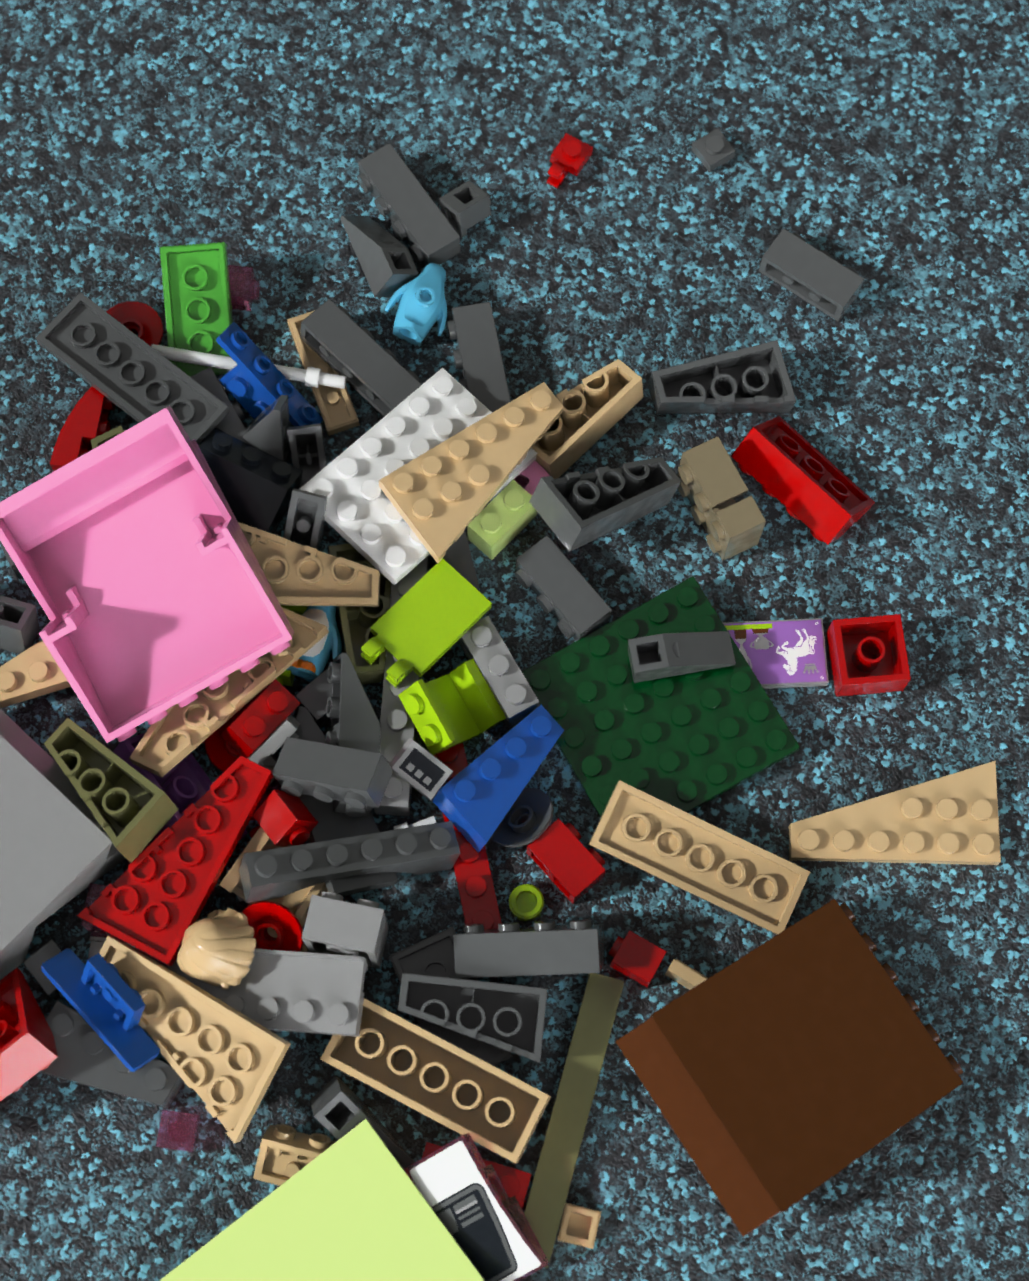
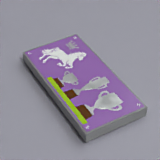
[723,618,829,689]

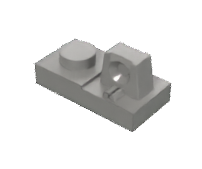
[247,714,300,785]

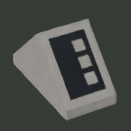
[389,738,453,802]

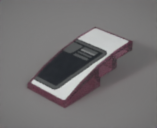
[404,1133,550,1281]

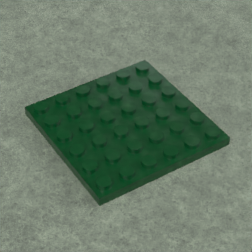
[522,576,800,818]

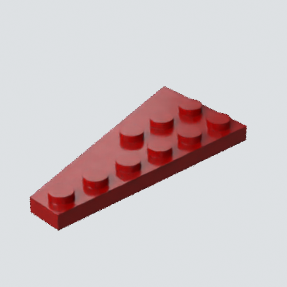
[77,756,273,966]

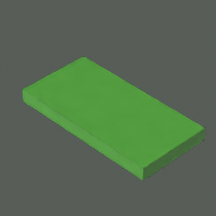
[160,242,233,377]

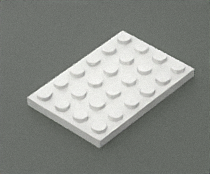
[299,367,538,586]

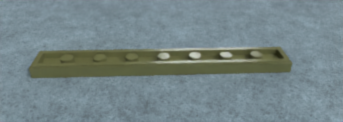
[519,973,625,1268]

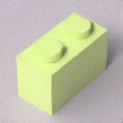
[467,479,537,560]

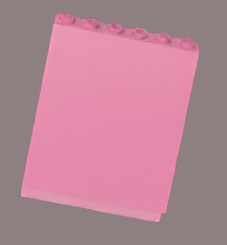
[0,405,294,743]

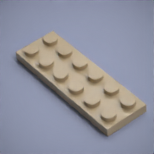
[588,780,810,935]

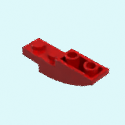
[50,386,116,472]

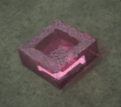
[156,1110,200,1153]

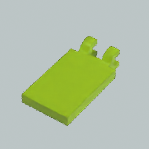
[361,558,492,688]

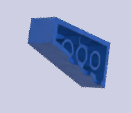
[432,705,564,853]

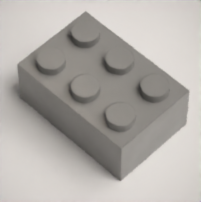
[302,892,389,969]

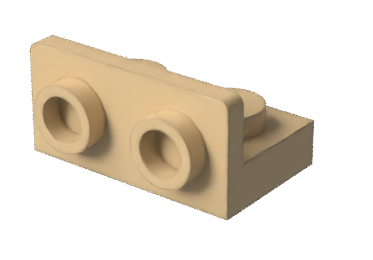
[253,1124,336,1186]

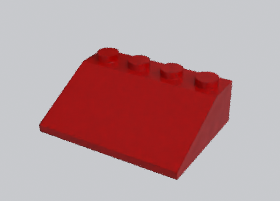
[0,968,58,1102]

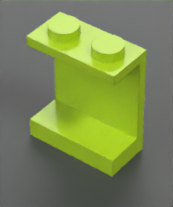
[398,659,506,755]

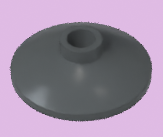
[491,788,554,848]

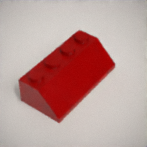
[731,416,875,545]

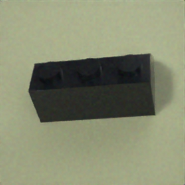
[199,428,303,533]

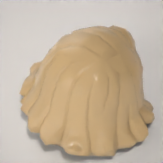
[177,908,256,990]

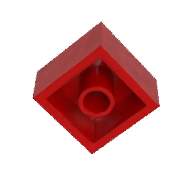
[826,614,911,697]

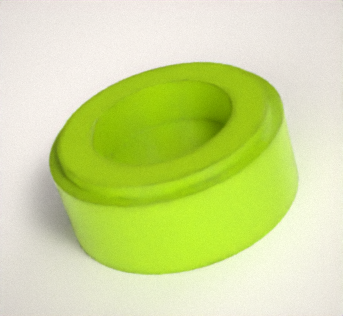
[509,884,544,921]

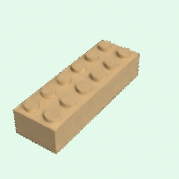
[320,998,551,1164]

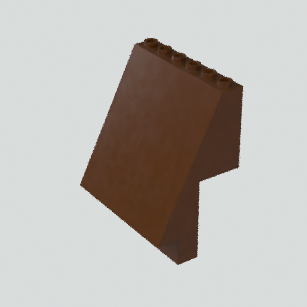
[615,899,963,1237]

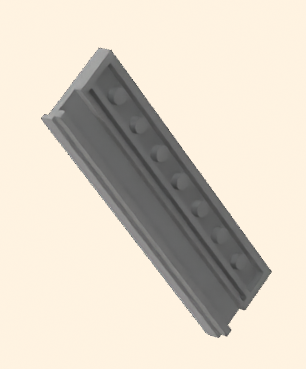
[88,937,368,1037]

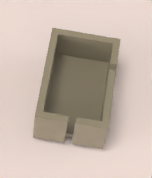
[677,436,766,561]

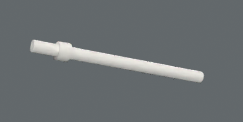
[152,344,347,389]

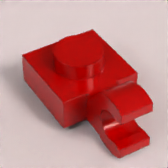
[547,133,593,189]

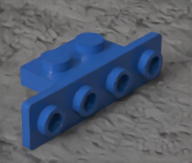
[216,322,323,426]
[41,948,160,1072]

